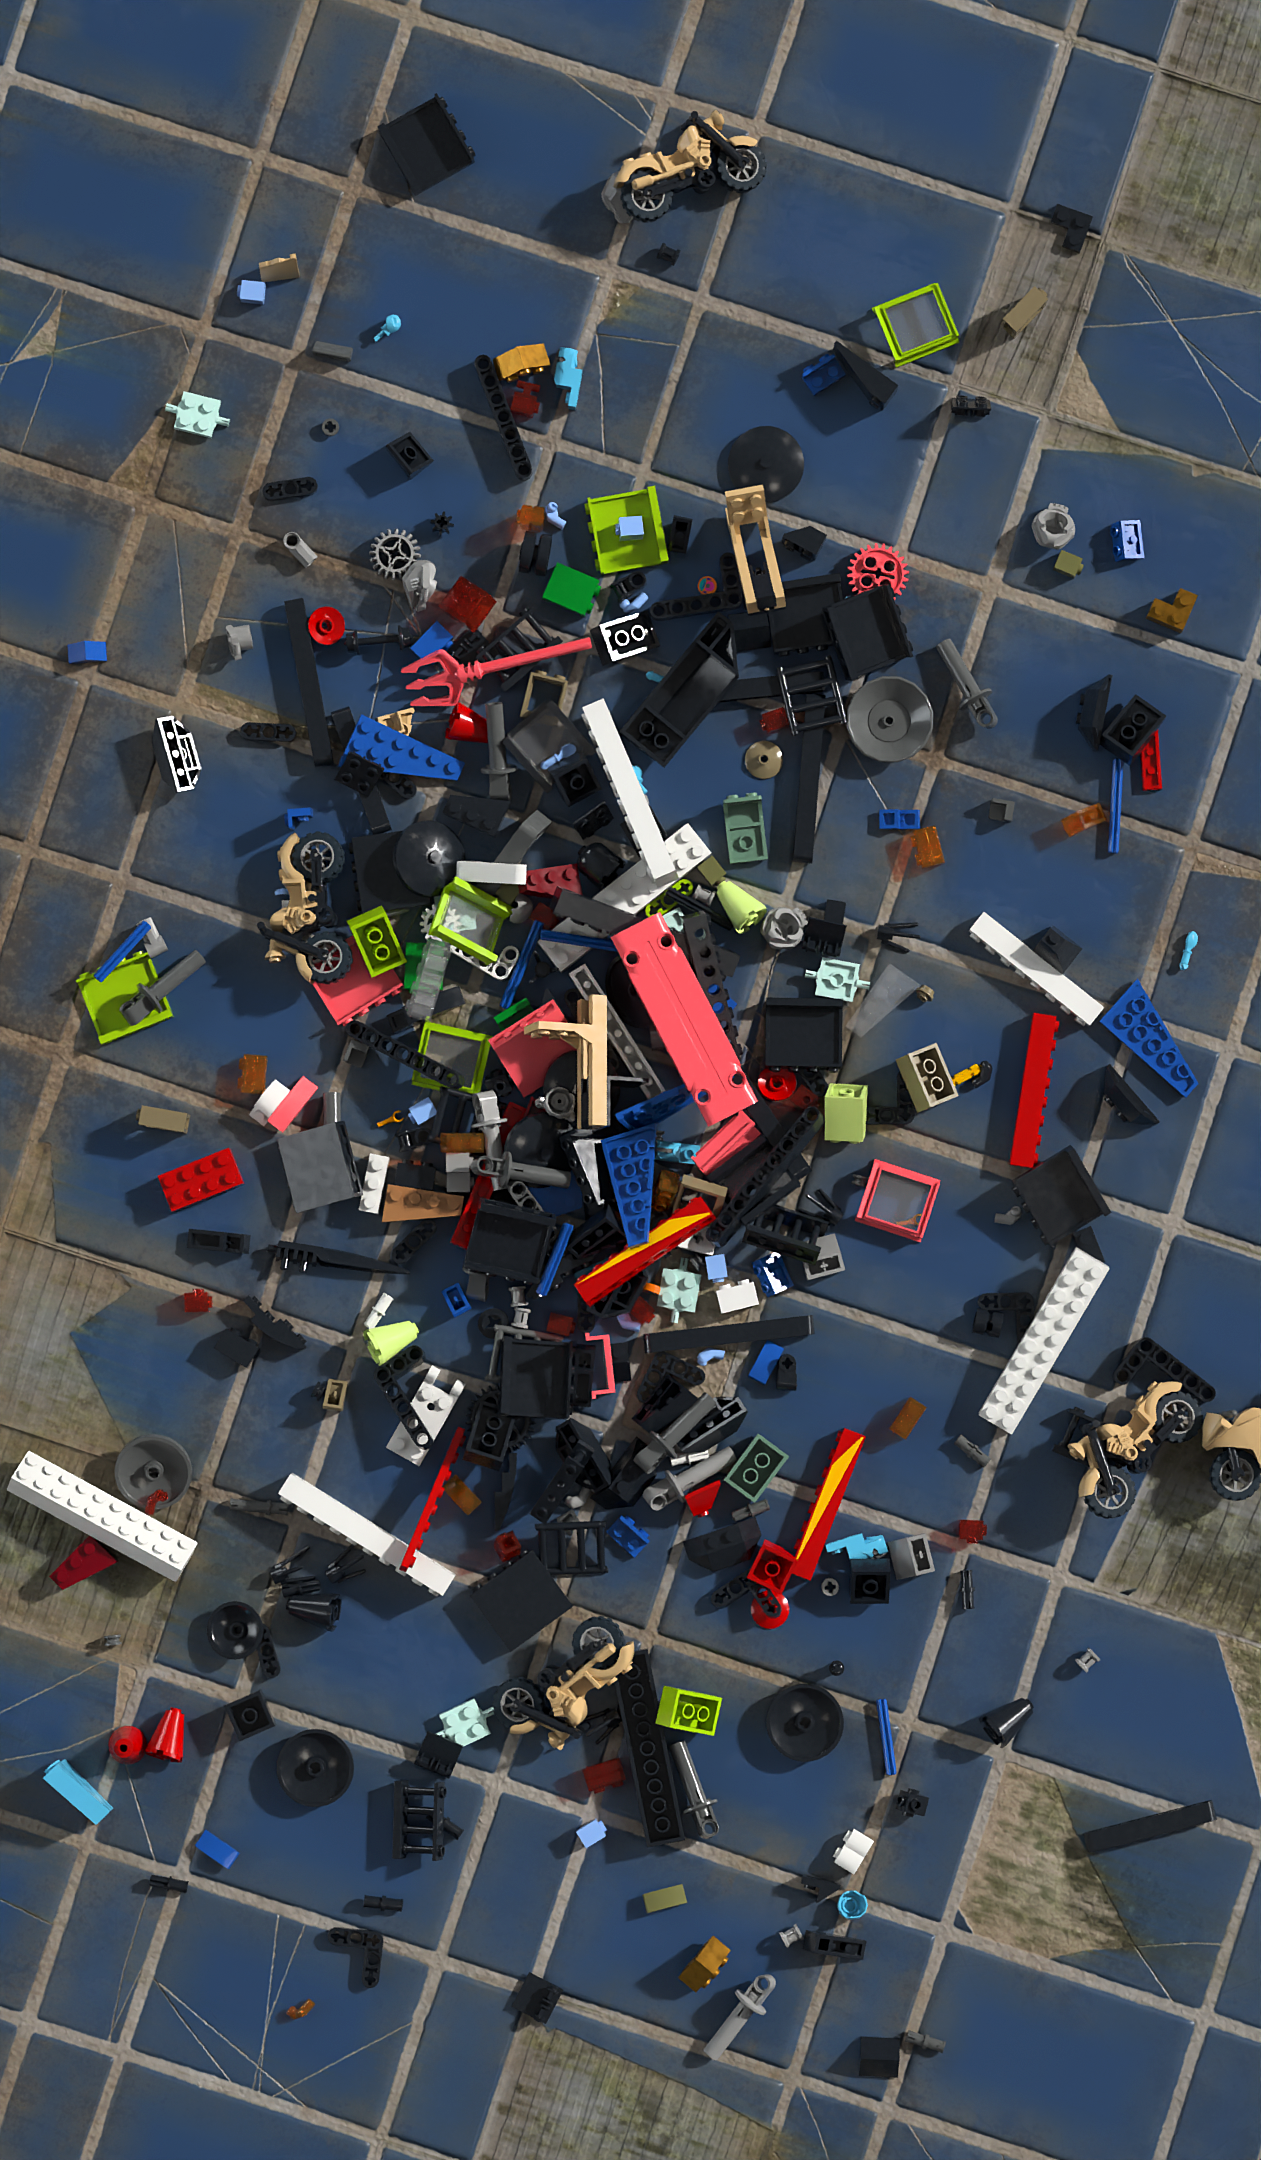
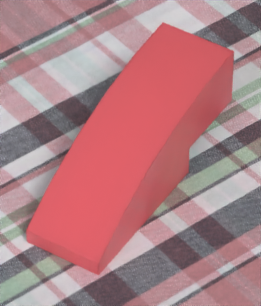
[267,1076,318,1133]

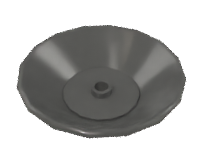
[846,676,933,763]

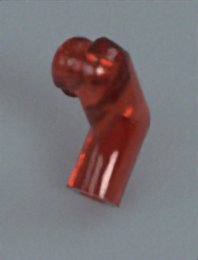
[145,1489,168,1515]

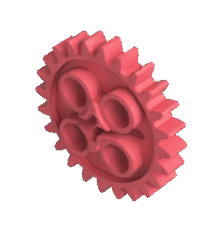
[847,543,909,601]

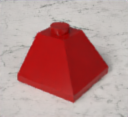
[684,1479,721,1518]
[747,1539,798,1594]

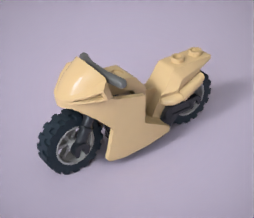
[1202,1407,1261,1501]

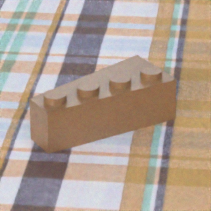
[382,1184,465,1223]

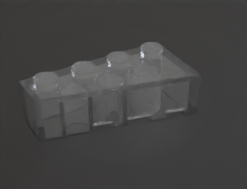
[405,938,452,1023]
[845,963,921,1038]

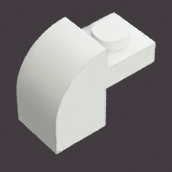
[249,1079,290,1126]

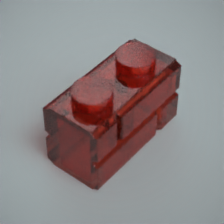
[582,1757,626,1794]

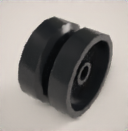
[519,531,552,577]

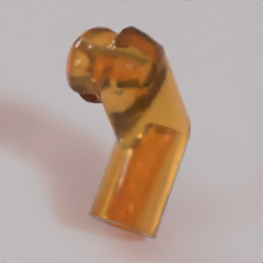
[286,1998,315,2020]

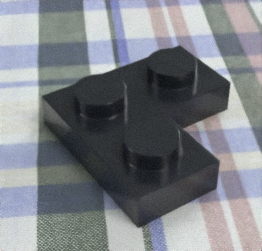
[1050,204,1093,253]

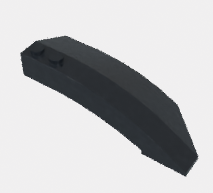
[618,611,739,768]

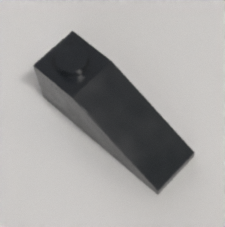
[802,1930,867,1960]

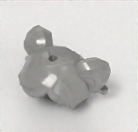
[535,1087,576,1122]

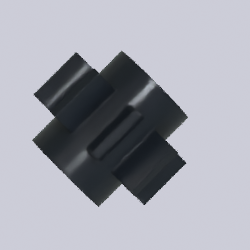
[430,511,454,536]

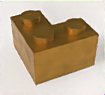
[492,343,550,383]
[1146,588,1198,633]
[678,1936,731,1992]

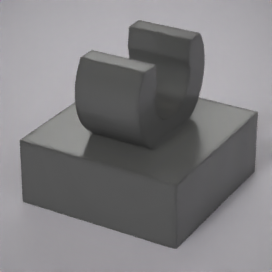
[556,1509,580,1536]

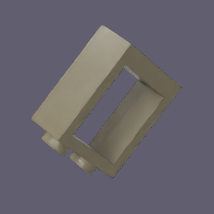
[1000,286,1048,339]
[520,670,568,727]
[136,1105,190,1134]
[670,1174,728,1227]

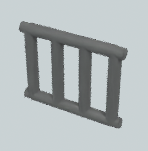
[485,1324,563,1383]

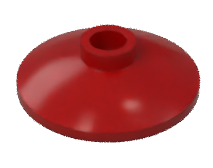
[308,606,345,645]
[758,1069,796,1101]
[751,1590,789,1629]

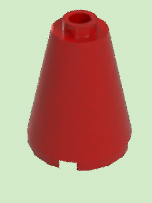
[445,702,488,744]
[145,1707,184,1763]
[108,1726,147,1765]

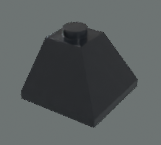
[1032,925,1082,974]

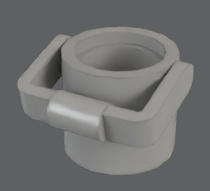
[226,625,253,661]

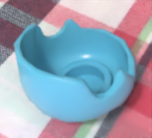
[837,1890,868,1920]

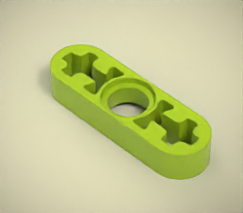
[645,879,693,918]

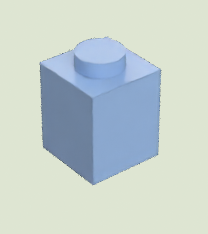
[237,280,266,305]
[615,516,644,541]
[408,1097,437,1126]
[705,1254,728,1283]
[576,1818,607,1848]

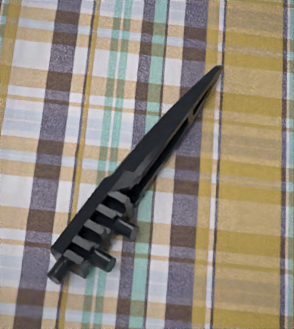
[267,1240,410,1274]

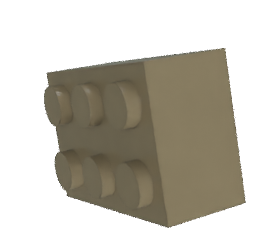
[896,1043,959,1113]

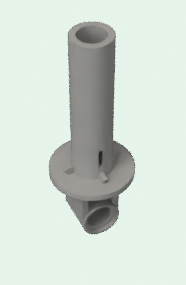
[471,1090,507,1191]
[643,1446,737,1510]
[703,1974,776,2060]

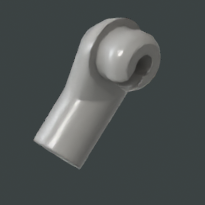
[994,1206,1022,1225]
[565,1487,591,1509]

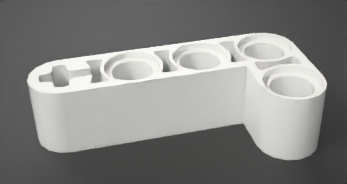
[456,861,527,884]
[443,941,519,981]

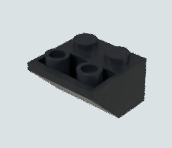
[781,526,827,561]

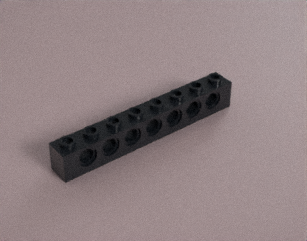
[681,911,743,1061]

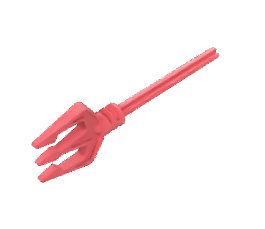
[401,637,592,706]

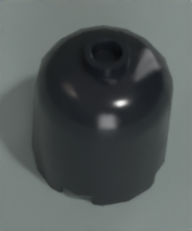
[577,842,626,891]

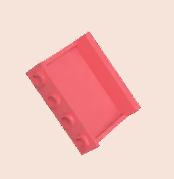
[313,935,404,1027]
[488,999,577,1097]

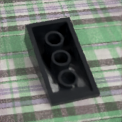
[833,341,898,410]

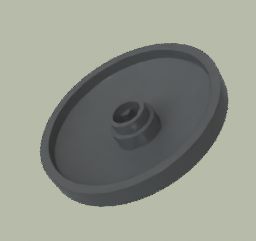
[115,1434,192,1509]

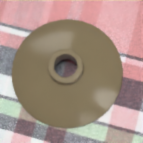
[745,741,783,779]

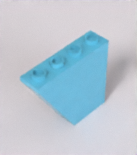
[43,1759,113,1825]

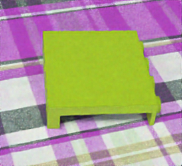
[584,486,669,575]
[76,950,174,1045]

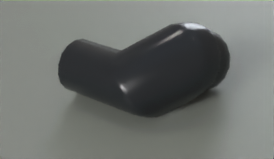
[971,1061,993,1088]

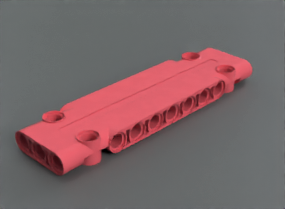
[611,912,758,1127]

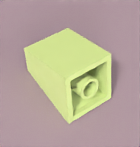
[825,1083,868,1144]

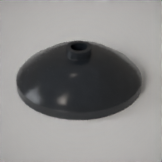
[207,1601,263,1660]

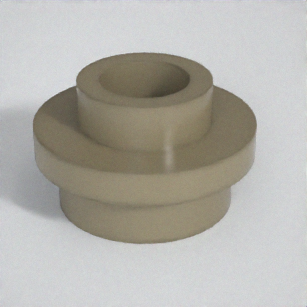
[916,985,934,1002]

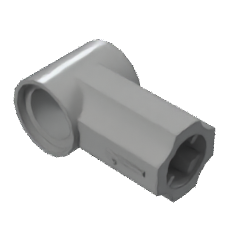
[283,532,318,568]
[136,917,168,958]

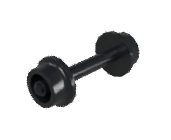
[344,625,414,655]

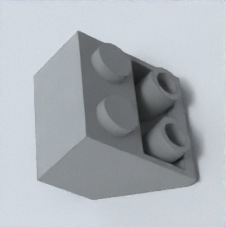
[802,1233,845,1280]
[887,1533,935,1580]

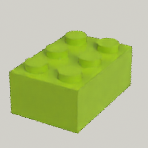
[347,905,407,977]
[655,1686,722,1736]

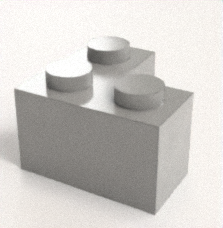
[446,1153,474,1193]

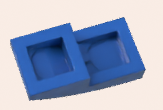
[879,809,920,830]
[748,1340,784,1385]
[195,1830,240,1869]

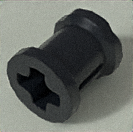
[657,243,681,266]

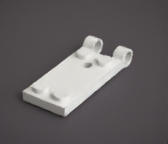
[386,1365,466,1466]

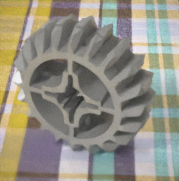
[369,529,421,580]

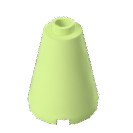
[716,881,767,934]
[363,1321,419,1366]

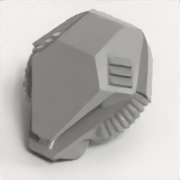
[601,171,644,223]
[1032,503,1075,550]
[402,560,437,612]
[760,907,808,949]

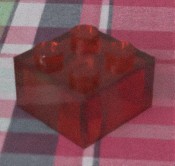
[438,576,497,633]

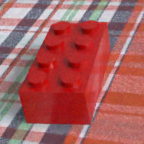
[158,1148,245,1212]

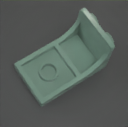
[723,793,768,864]

